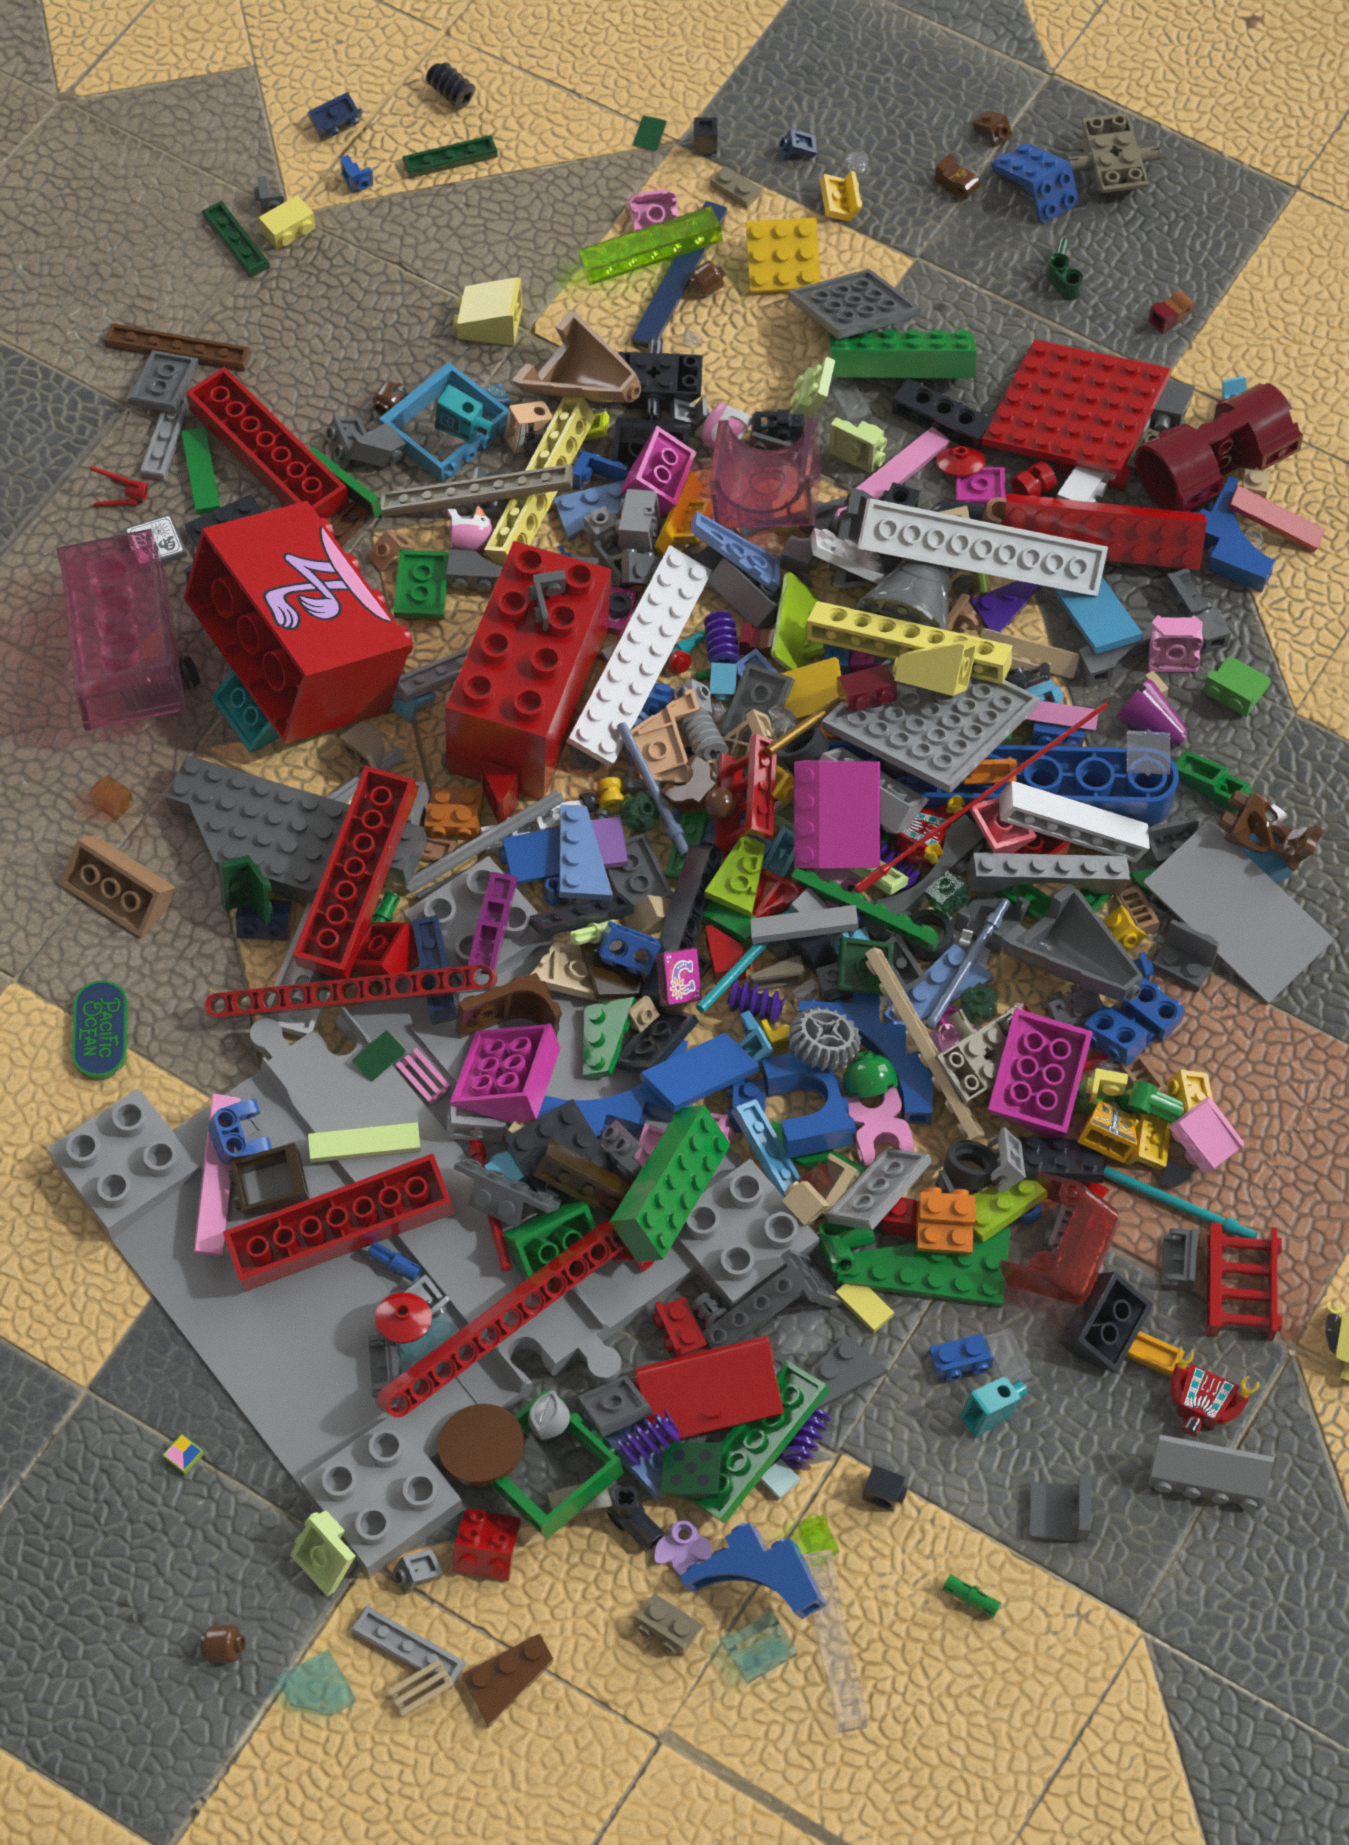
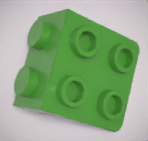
[1203,657,1271,717]

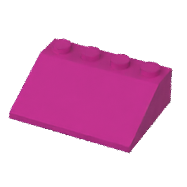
[794,760,880,868]
[987,1008,1093,1138]
[450,1024,561,1122]

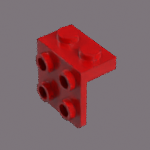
[452,1509,521,1581]

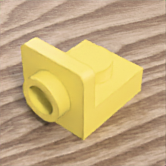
[1085,1068,1128,1104]

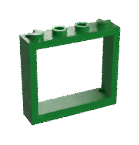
[488,1390,624,1540]

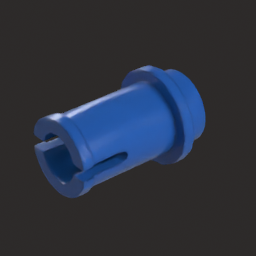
[544,877,564,906]

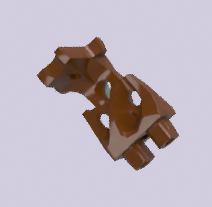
[1216,790,1325,871]

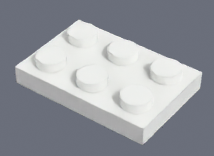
[810,528,885,584]

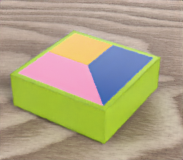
[163,1434,204,1475]

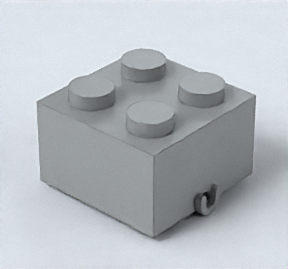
[616,489,661,553]

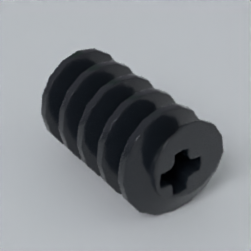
[426,62,476,110]

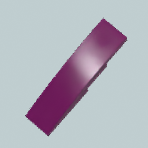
[468,872,518,976]

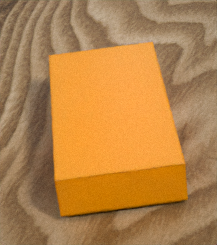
[1126,1331,1185,1377]

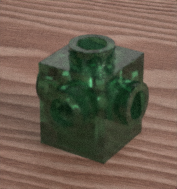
[616,791,661,834]
[924,871,971,919]
[959,982,999,1027]

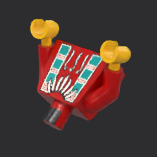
[895,795,965,868]
[1170,1346,1260,1437]

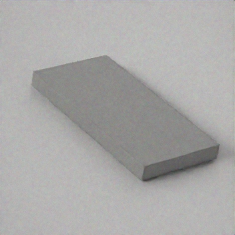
[826,1148,932,1230]

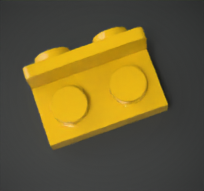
[1166,1070,1213,1116]
[1125,1113,1171,1170]

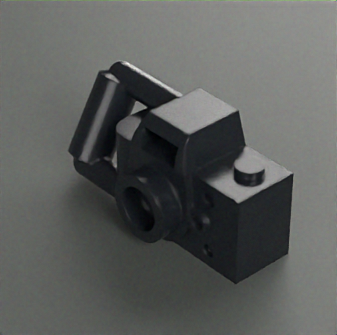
[751,409,804,441]
[1005,663,1050,689]

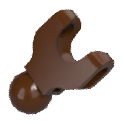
[660,755,737,821]

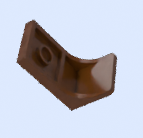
[455,973,562,1039]

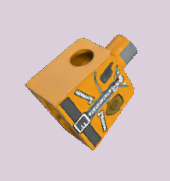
[1078,1101,1137,1163]

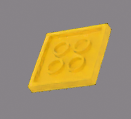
[745,217,821,293]

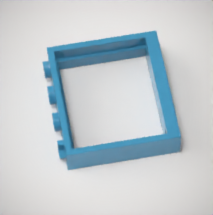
[379,362,509,483]

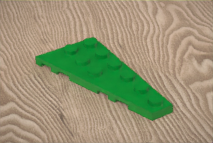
[837,1228,1011,1308]

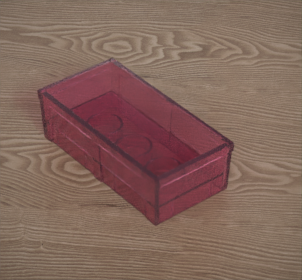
[57,529,186,731]

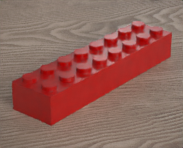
[186,366,349,519]
[1003,493,1207,570]
[293,765,418,979]
[223,1153,455,1292]

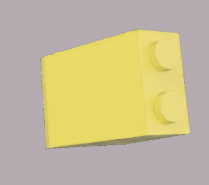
[453,277,522,346]
[893,639,978,696]

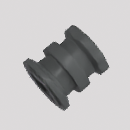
[691,1292,728,1329]

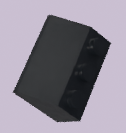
[612,417,691,471]
[1058,1271,1153,1373]

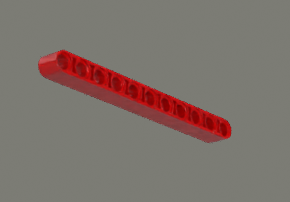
[205,964,498,1019]
[377,1219,627,1418]

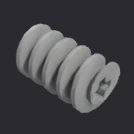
[681,709,728,763]

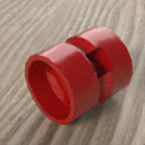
[1010,461,1057,497]

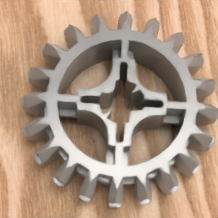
[788,1006,861,1072]

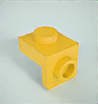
[772,765,794,804]
[1103,905,1146,952]

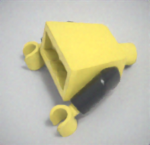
[1325,1301,1349,1381]

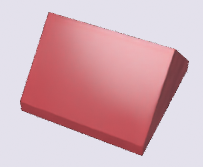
[969,797,1037,854]

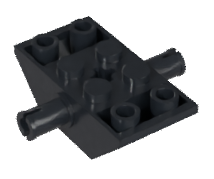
[618,336,703,421]

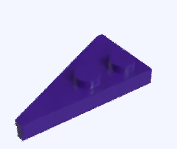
[970,580,1043,632]

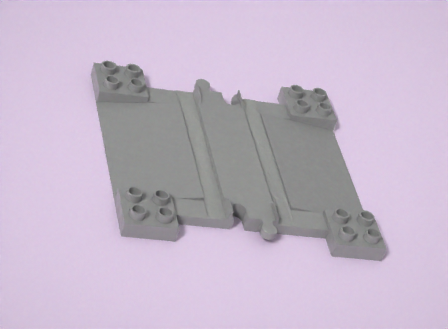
[47,856,820,1579]

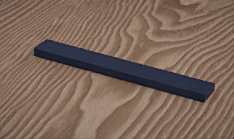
[631,200,727,349]

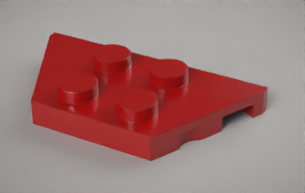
[723,852,805,918]

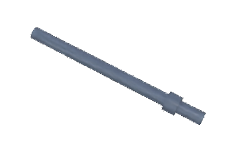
[617,722,689,857]
[924,898,1010,1030]

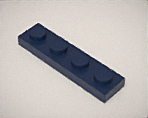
[412,915,458,1025]

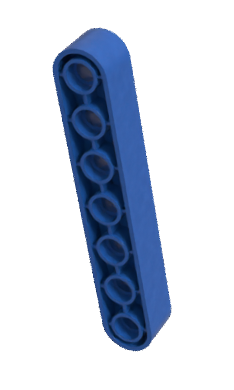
[828,741,1179,828]

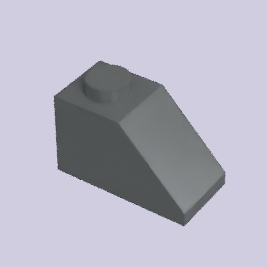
[347,422,407,467]
[885,933,927,992]

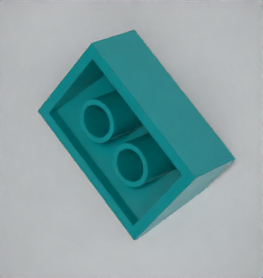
[211,670,280,753]

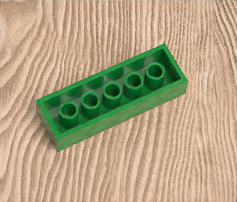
[828,329,977,378]
[610,1105,731,1262]

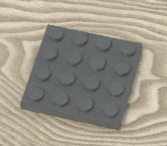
[788,269,921,339]

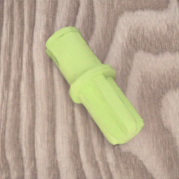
[569,920,615,945]

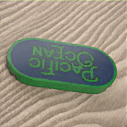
[72,980,129,1080]

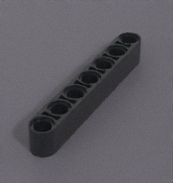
[642,845,721,1008]

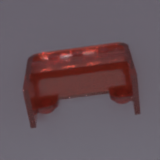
[999,1172,1120,1304]

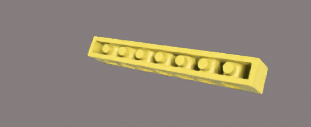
[484,397,595,567]
[807,601,1012,684]

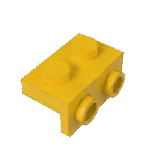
[820,171,862,222]

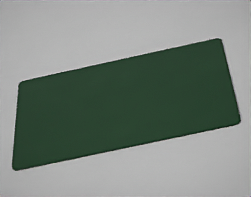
[633,115,667,150]
[352,1030,406,1081]

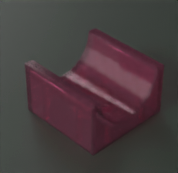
[709,417,822,528]

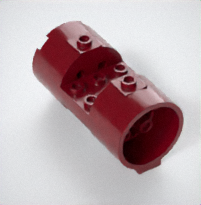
[1135,382,1303,512]

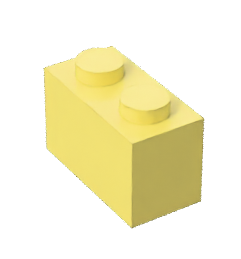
[259,195,316,250]

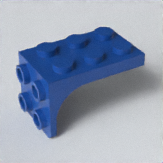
[991,143,1078,223]

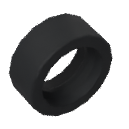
[777,725,829,772]
[904,909,954,962]
[943,1140,997,1190]

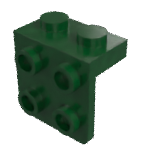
[219,855,273,925]

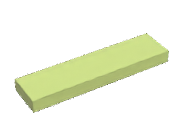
[308,1122,421,1163]

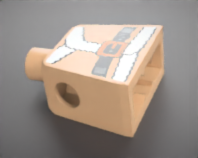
[504,401,556,454]

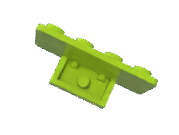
[771,572,826,671]

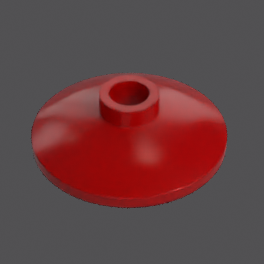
[936,446,985,477]
[375,1292,432,1344]

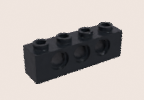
[892,378,993,450]

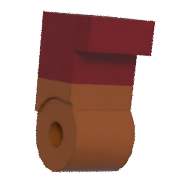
[1148,290,1195,334]
[739,622,775,658]

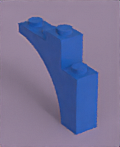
[1200,476,1275,593]
[679,1523,827,1619]

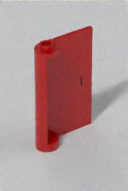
[632,1335,784,1442]

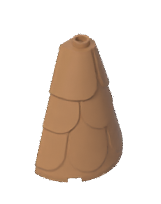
[512,310,641,402]

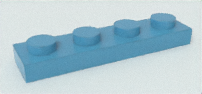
[731,1099,802,1198]

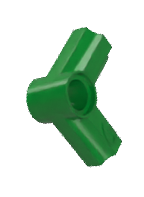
[1115,1080,1184,1124]
[818,1221,875,1275]

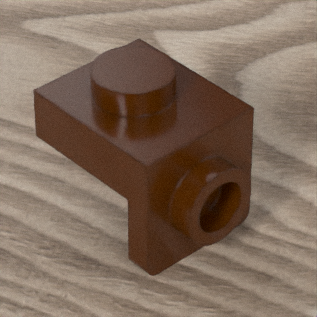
[972,111,1012,146]

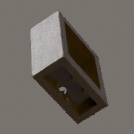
[228,1143,310,1220]

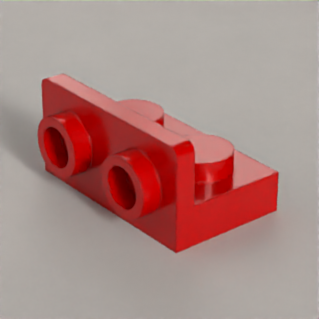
[651,1297,707,1358]

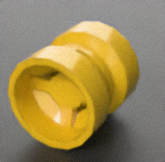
[597,777,625,812]

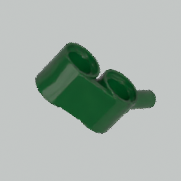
[1046,238,1083,300]

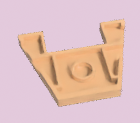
[630,688,719,784]

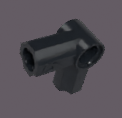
[607,1486,664,1551]

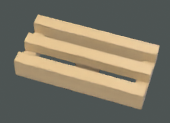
[388,1659,455,1716]

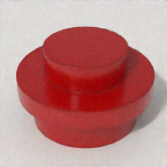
[667,650,692,674]

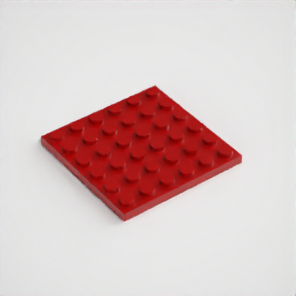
[982,339,1171,476]

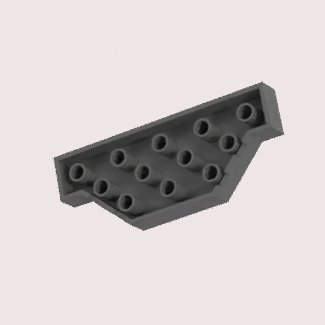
[165,755,428,905]

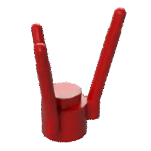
[90,466,148,507]

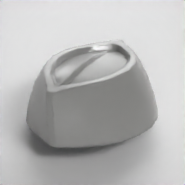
[528,1390,570,1440]

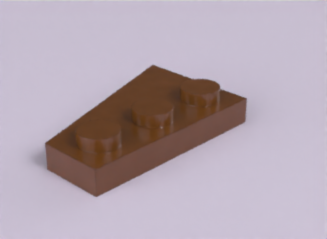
[462,1633,554,1728]

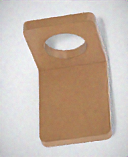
[367,530,416,571]

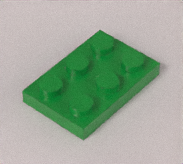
[394,550,449,620]

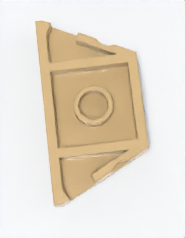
[530,941,620,1003]

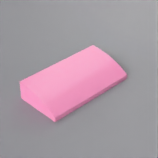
[1025,701,1098,731]

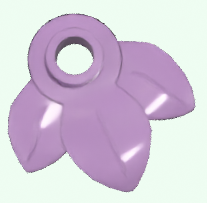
[655,1521,712,1575]

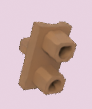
[947,593,978,633]

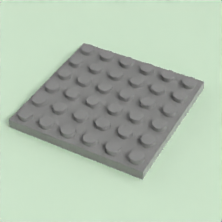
[822,658,1040,793]

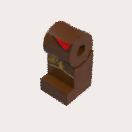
[934,153,980,199]

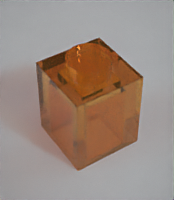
[90,774,134,821]

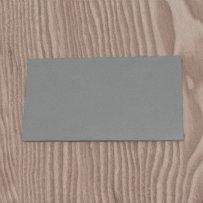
[1143,820,1334,1004]

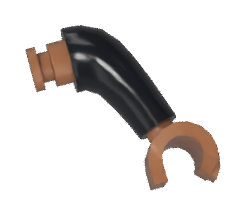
[930,497,1006,525]

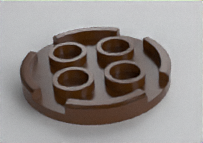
[438,1404,524,1486]

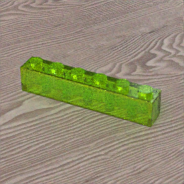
[578,206,723,286]

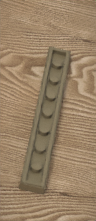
[380,464,573,517]

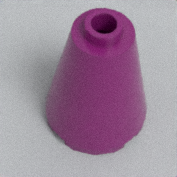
[1116,679,1187,747]

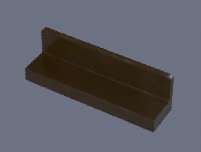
[533,1139,633,1218]

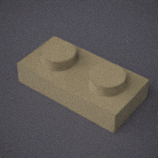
[710,166,762,208]

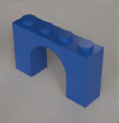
[762,1052,856,1158]

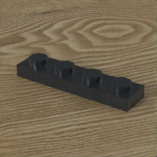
[529,893,634,937]

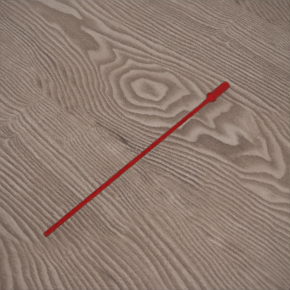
[854,702,1109,894]

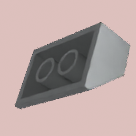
[707,557,782,629]

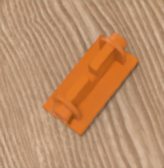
[964,757,1017,784]

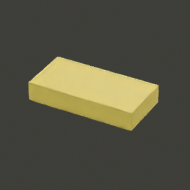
[836,1284,894,1333]

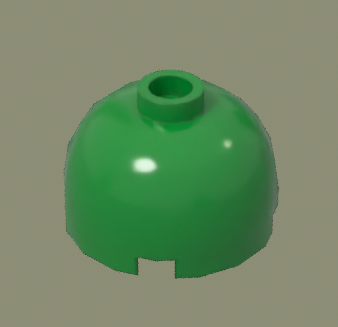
[843,1051,899,1098]

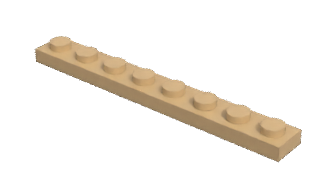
[865,947,985,1141]

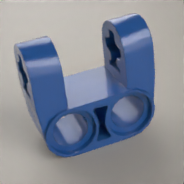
[208,1099,273,1164]

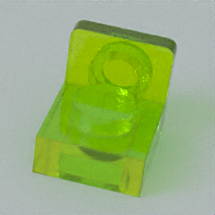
[798,1514,839,1564]

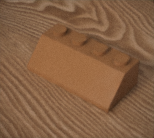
[59,835,176,937]

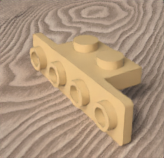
[980,628,1080,679]

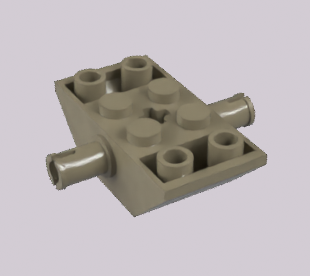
[1067,113,1162,193]
[935,1009,1014,1103]

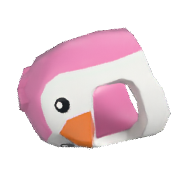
[701,402,752,452]
[447,506,494,552]

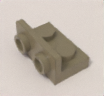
[635,1593,703,1656]

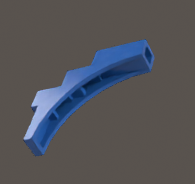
[798,994,933,1125]
[537,1040,688,1139]

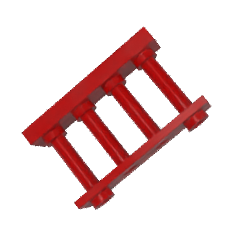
[715,734,777,853]
[1206,1223,1282,1341]

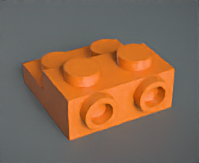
[424,787,484,840]
[916,1187,976,1255]

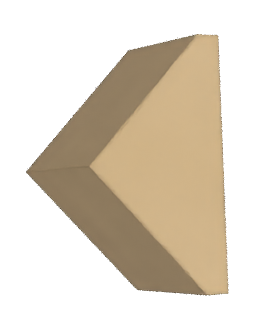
[623,895,672,935]

